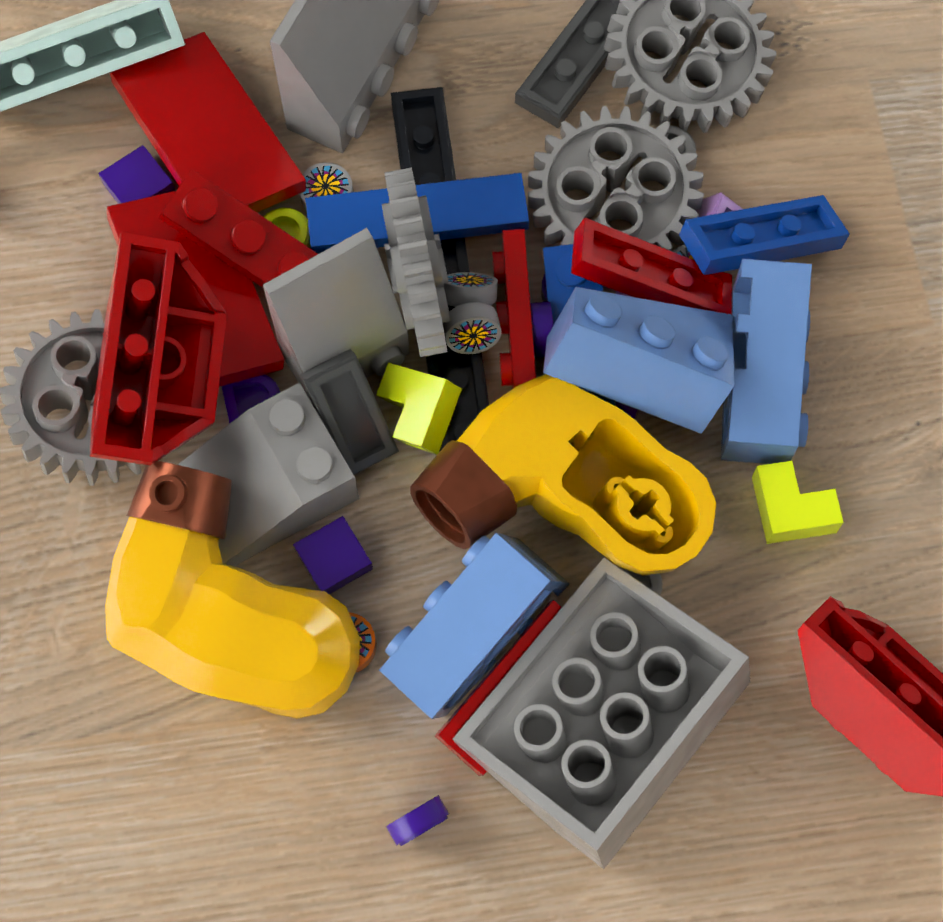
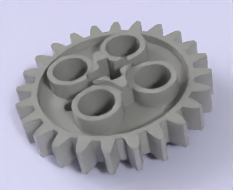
[604,0,776,133]
[528,106,704,251]
[382,167,450,357]
[0,309,141,486]

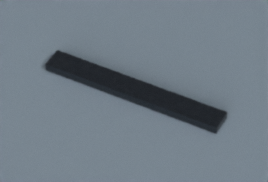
[391,87,489,452]

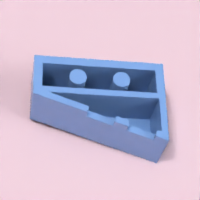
[721,259,812,464]
[543,287,734,434]
[379,533,570,719]

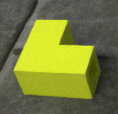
[376,362,462,455]
[752,460,844,544]

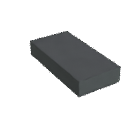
[299,349,399,475]

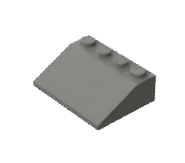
[270,0,439,154]
[453,558,750,869]

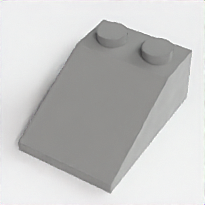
[263,228,410,403]
[178,382,359,566]

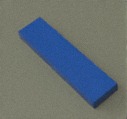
[305,173,529,254]

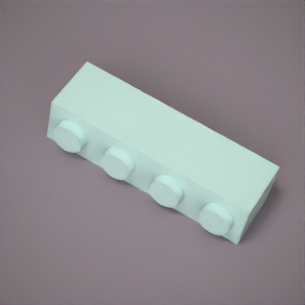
[0,0,185,112]

